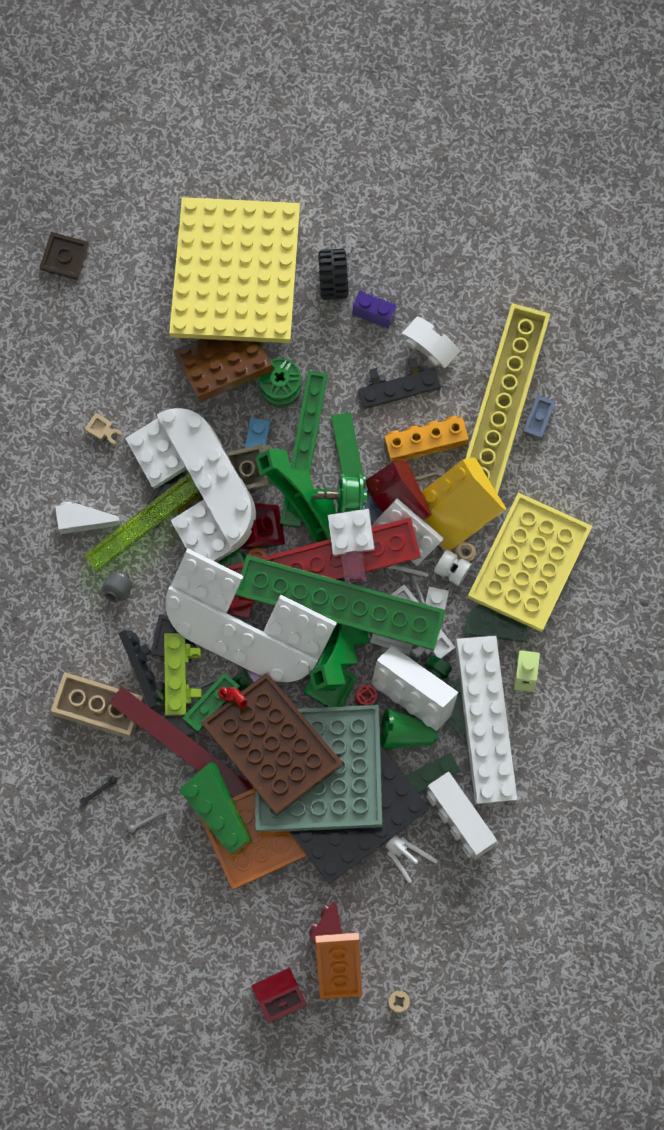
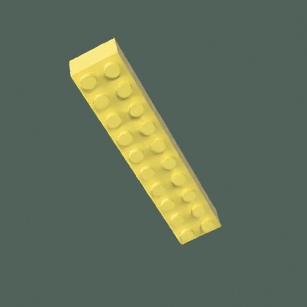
[466,303,550,494]

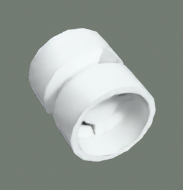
[434,549,472,587]

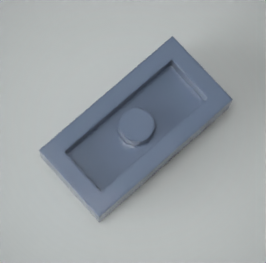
[523,395,556,440]

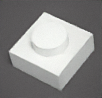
[425,587,449,610]

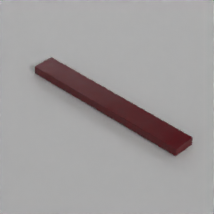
[109,686,253,797]

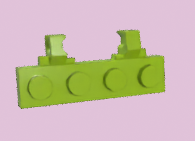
[164,633,202,716]

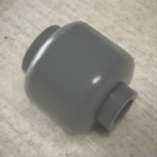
[102,571,133,602]

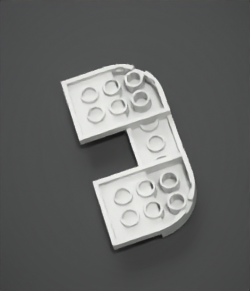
[125,408,256,562]
[165,549,337,682]

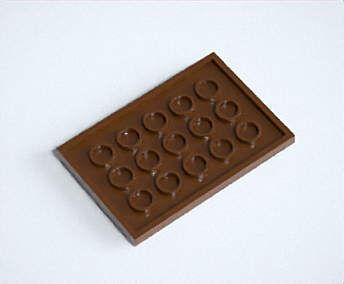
[201,673,343,816]

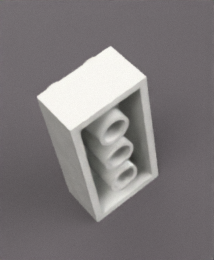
[371,646,458,731]
[426,771,497,861]

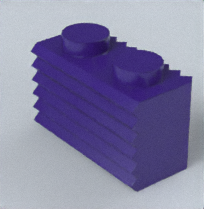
[352,290,396,329]

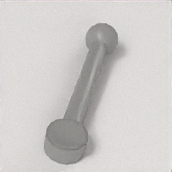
[415,468,445,481]
[410,575,427,605]
[128,808,168,833]

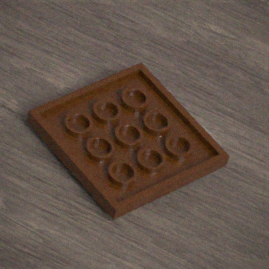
[173,339,274,402]

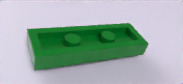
[183,672,240,733]

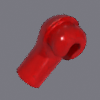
[218,687,248,708]

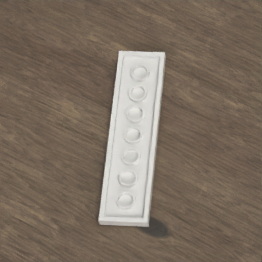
[455,636,517,804]

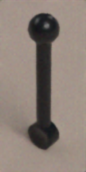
[80,776,117,806]

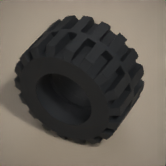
[318,248,349,300]

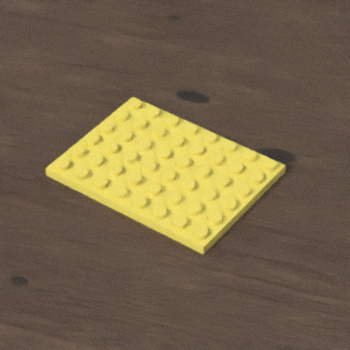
[169,197,300,343]

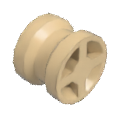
[389,991,410,1013]

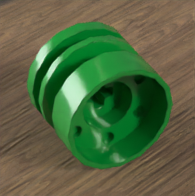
[259,358,302,408]

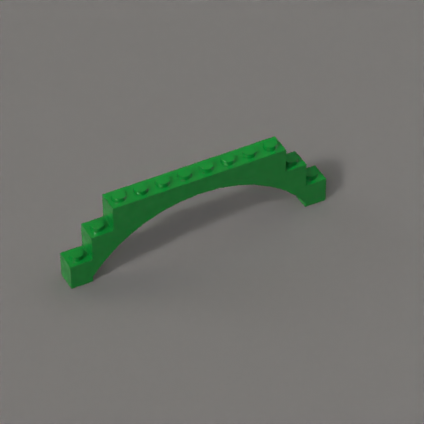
[255,449,370,691]

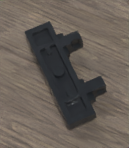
[358,357,441,409]
[118,630,165,709]

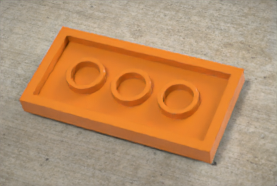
[315,933,362,999]

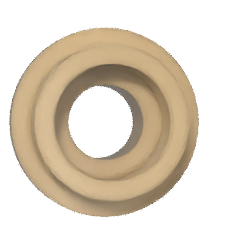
[455,542,476,562]

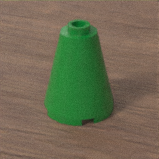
[380,708,438,750]

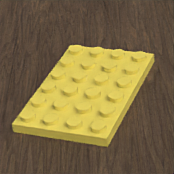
[467,492,592,632]

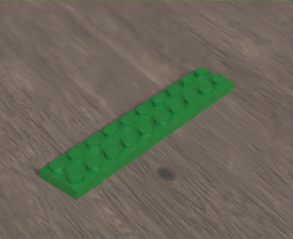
[235,555,446,651]

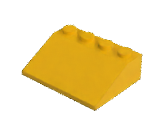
[422,458,506,551]

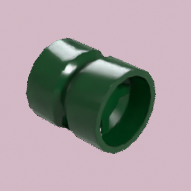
[424,655,453,681]

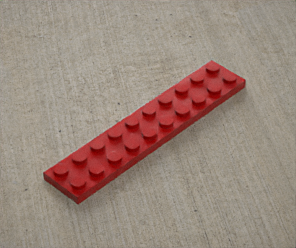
[226,517,422,610]

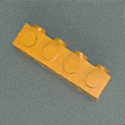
[384,416,469,463]

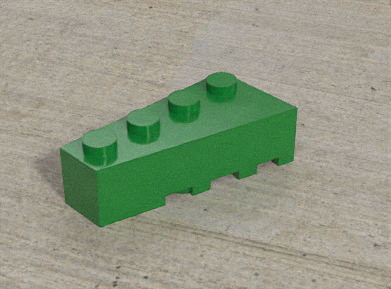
[179,762,253,855]

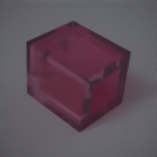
[341,551,367,583]

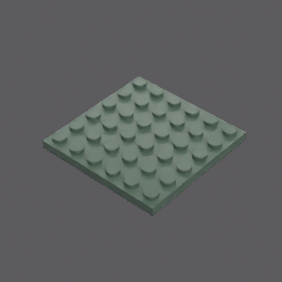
[255,705,383,833]

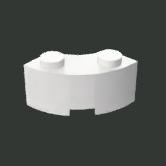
[402,316,460,368]

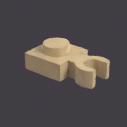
[85,413,123,446]

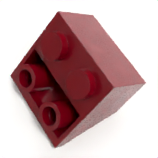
[308,902,343,946]
[251,967,307,1024]

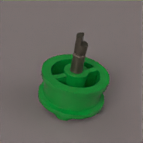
[311,473,367,514]

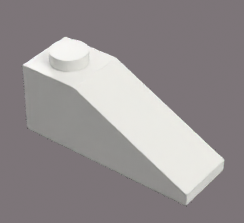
[55,502,121,534]

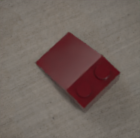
[366,461,432,521]

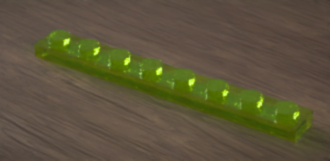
[84,473,200,572]

